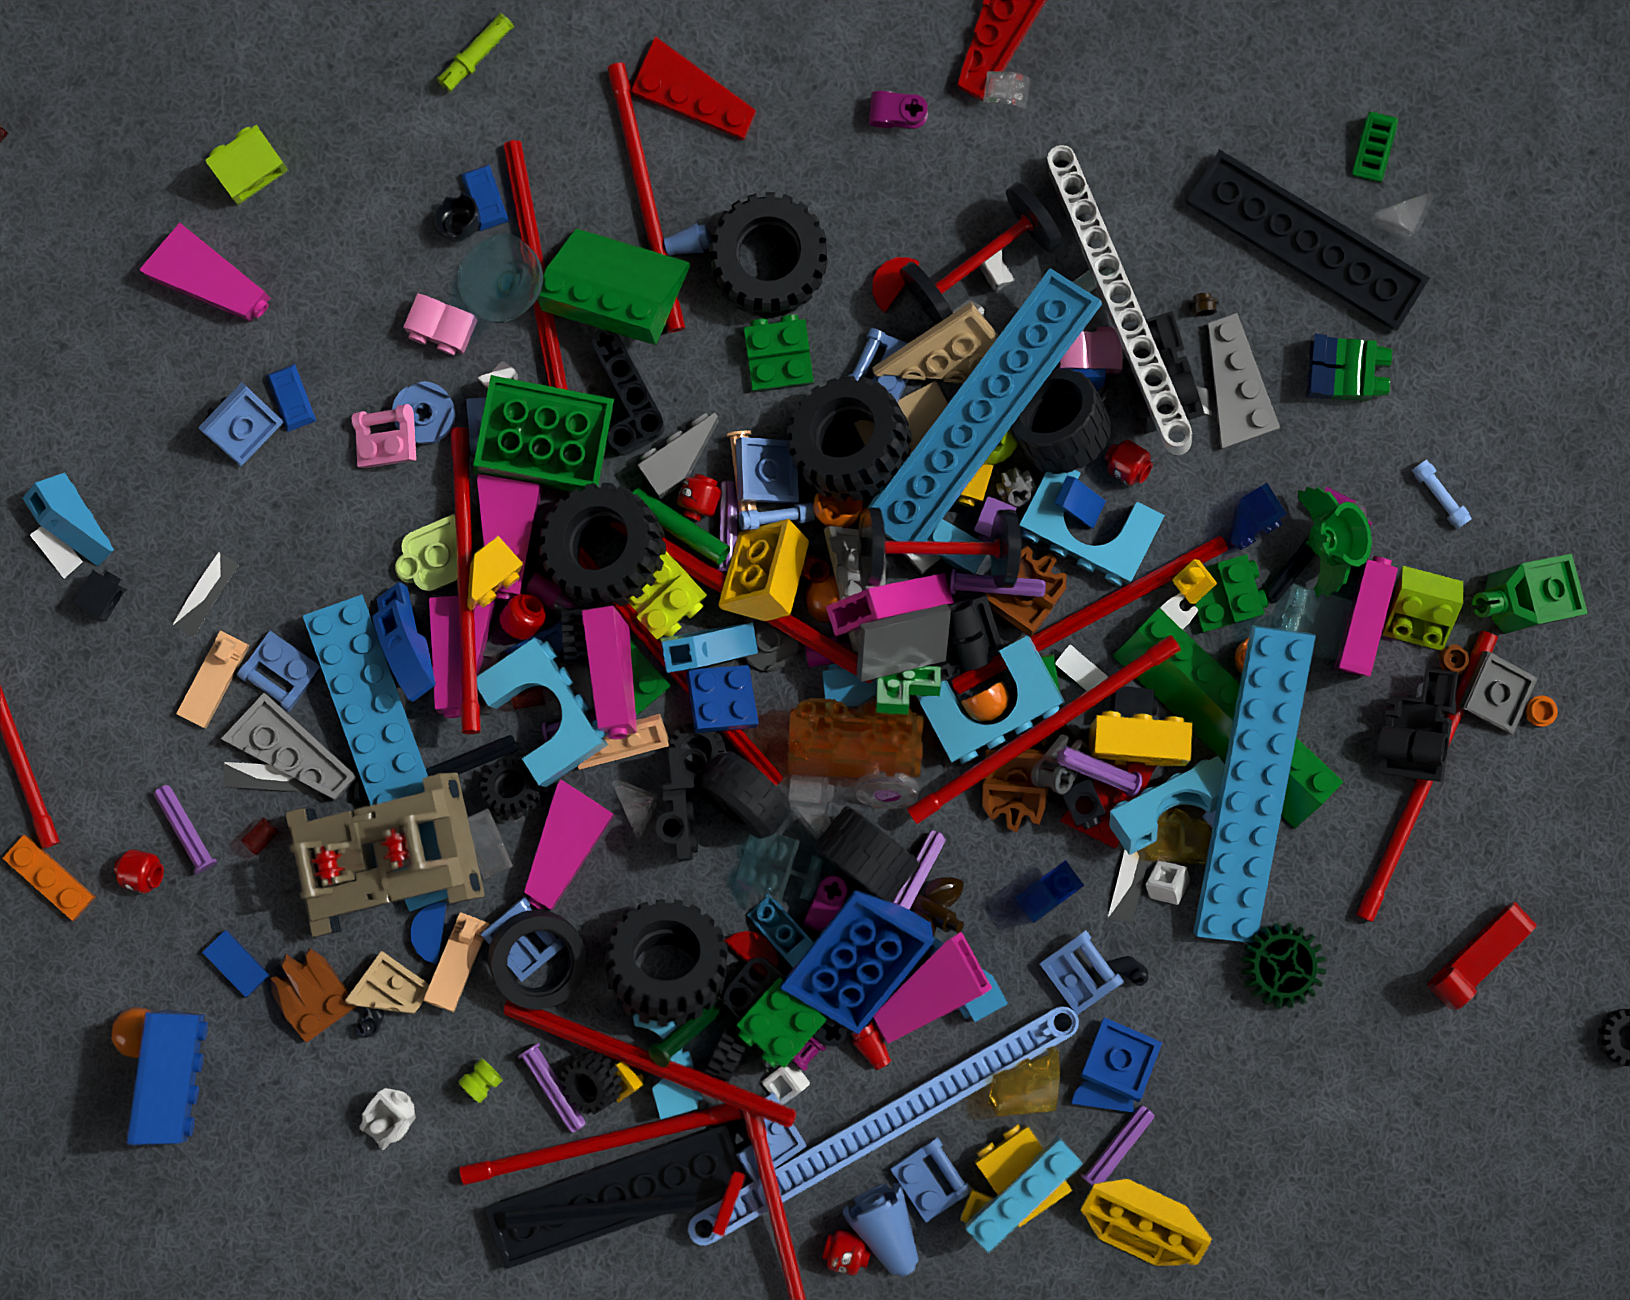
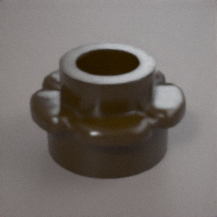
[1188,293,1219,317]

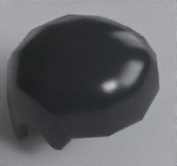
[433,192,481,241]

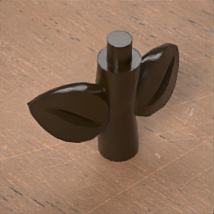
[909,877,964,939]

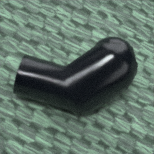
[1105,956,1149,986]
[356,1007,384,1038]

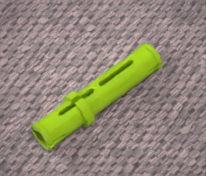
[437,13,514,93]

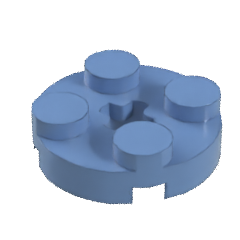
[392,381,455,445]

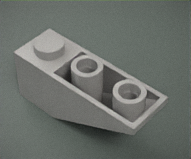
[638,413,719,500]

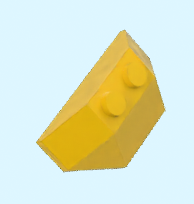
[1081,1179,1212,1266]

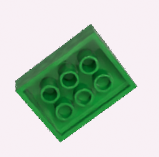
[535,228,690,346]
[473,375,614,492]

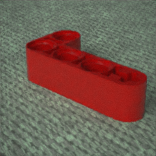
[1427,901,1537,1010]

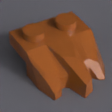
[985,546,1067,637]
[982,747,1048,832]
[270,948,356,1043]

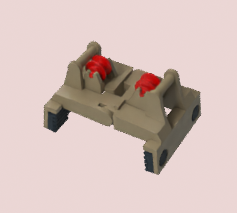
[286,773,485,937]

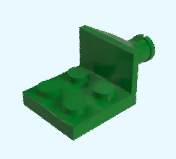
[1472,554,1588,634]

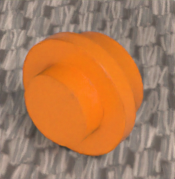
[1525,695,1558,727]

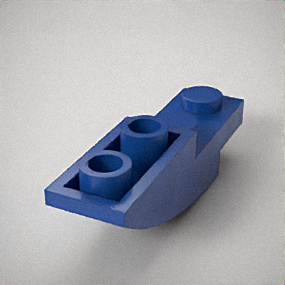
[372,582,436,702]

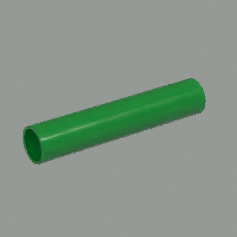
[633,488,730,565]

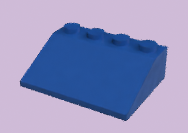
[780,891,934,1034]
[127,1010,208,1144]

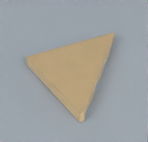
[873,302,999,383]

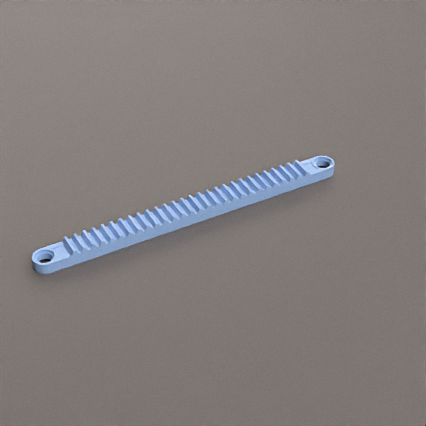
[688,1006,1079,1245]

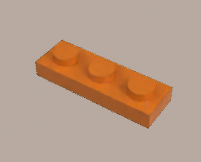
[2,835,96,921]

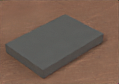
[856,604,951,682]

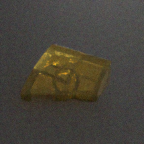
[1145,807,1212,865]
[988,1046,1060,1116]

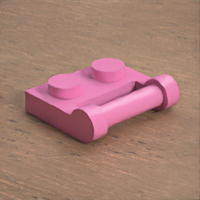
[352,404,416,468]

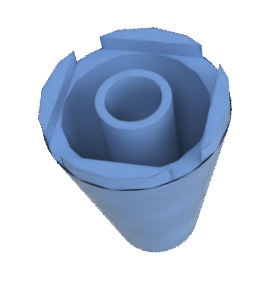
[843,1183,919,1277]

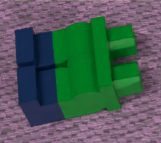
[1306,333,1393,401]

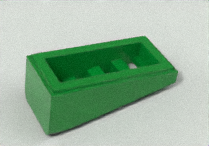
[1351,112,1398,183]

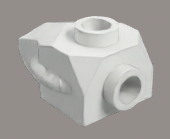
[360,1088,416,1150]

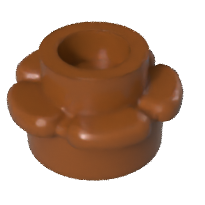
[1439,644,1470,675]

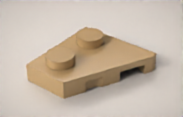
[345,951,429,1015]

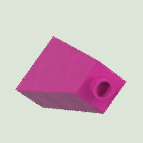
[139,223,270,322]
[477,473,542,601]
[1333,556,1398,677]
[826,573,954,636]
[429,596,495,718]
[582,606,637,740]
[524,780,615,910]
[873,932,992,1044]

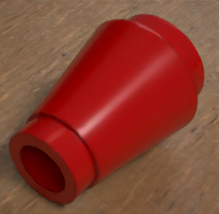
[850,1020,891,1070]

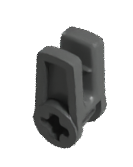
[1031,735,1091,794]

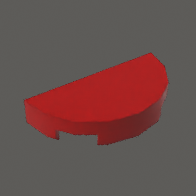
[872,257,920,314]
[724,931,778,978]
[712,1171,745,1237]

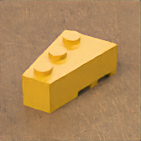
[1088,711,1192,766]

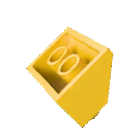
[718,519,809,621]

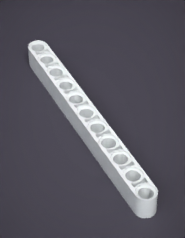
[1047,145,1192,455]

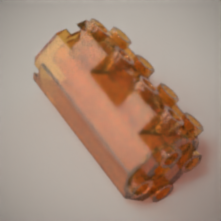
[788,698,923,780]

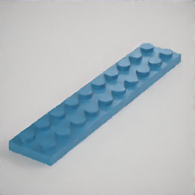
[872,268,1102,555]
[302,595,449,912]
[1193,625,1315,943]

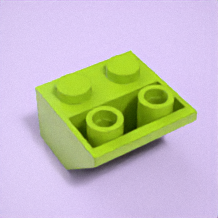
[205,125,288,205]
[1382,566,1463,650]

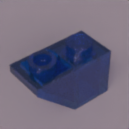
[1227,483,1287,551]
[1013,860,1085,923]

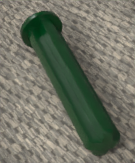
[648,997,725,1067]

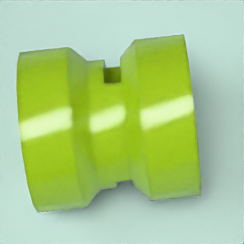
[458,1058,503,1103]

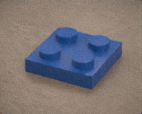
[686,665,759,733]
[1080,1017,1163,1102]

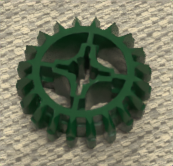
[1240,923,1326,1008]

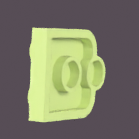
[395,514,473,592]

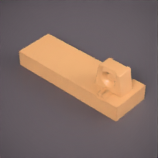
[176,631,250,728]
[578,714,669,770]
[424,912,490,1013]

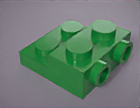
[744,315,814,392]
[1193,554,1268,633]
[737,976,827,1068]

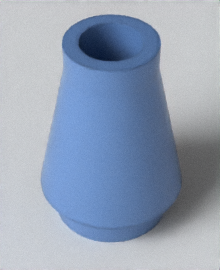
[664,223,711,256]

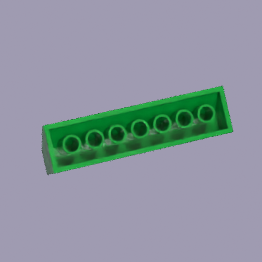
[1112,608,1343,829]

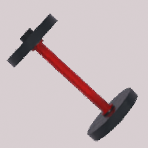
[900,182,1063,325]
[857,507,1021,588]

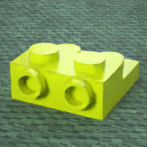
[628,551,707,640]

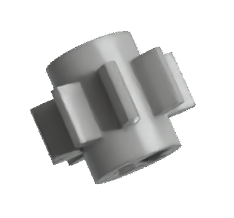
[996,467,1037,507]

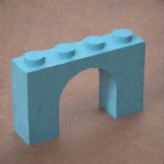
[1020,470,1165,586]
[916,636,1065,764]
[477,638,608,787]

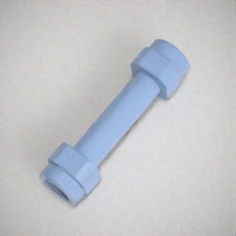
[1411,459,1472,529]
[738,502,815,530]

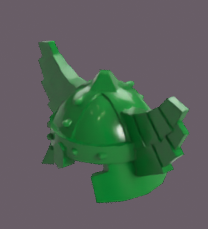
[1298,487,1372,597]

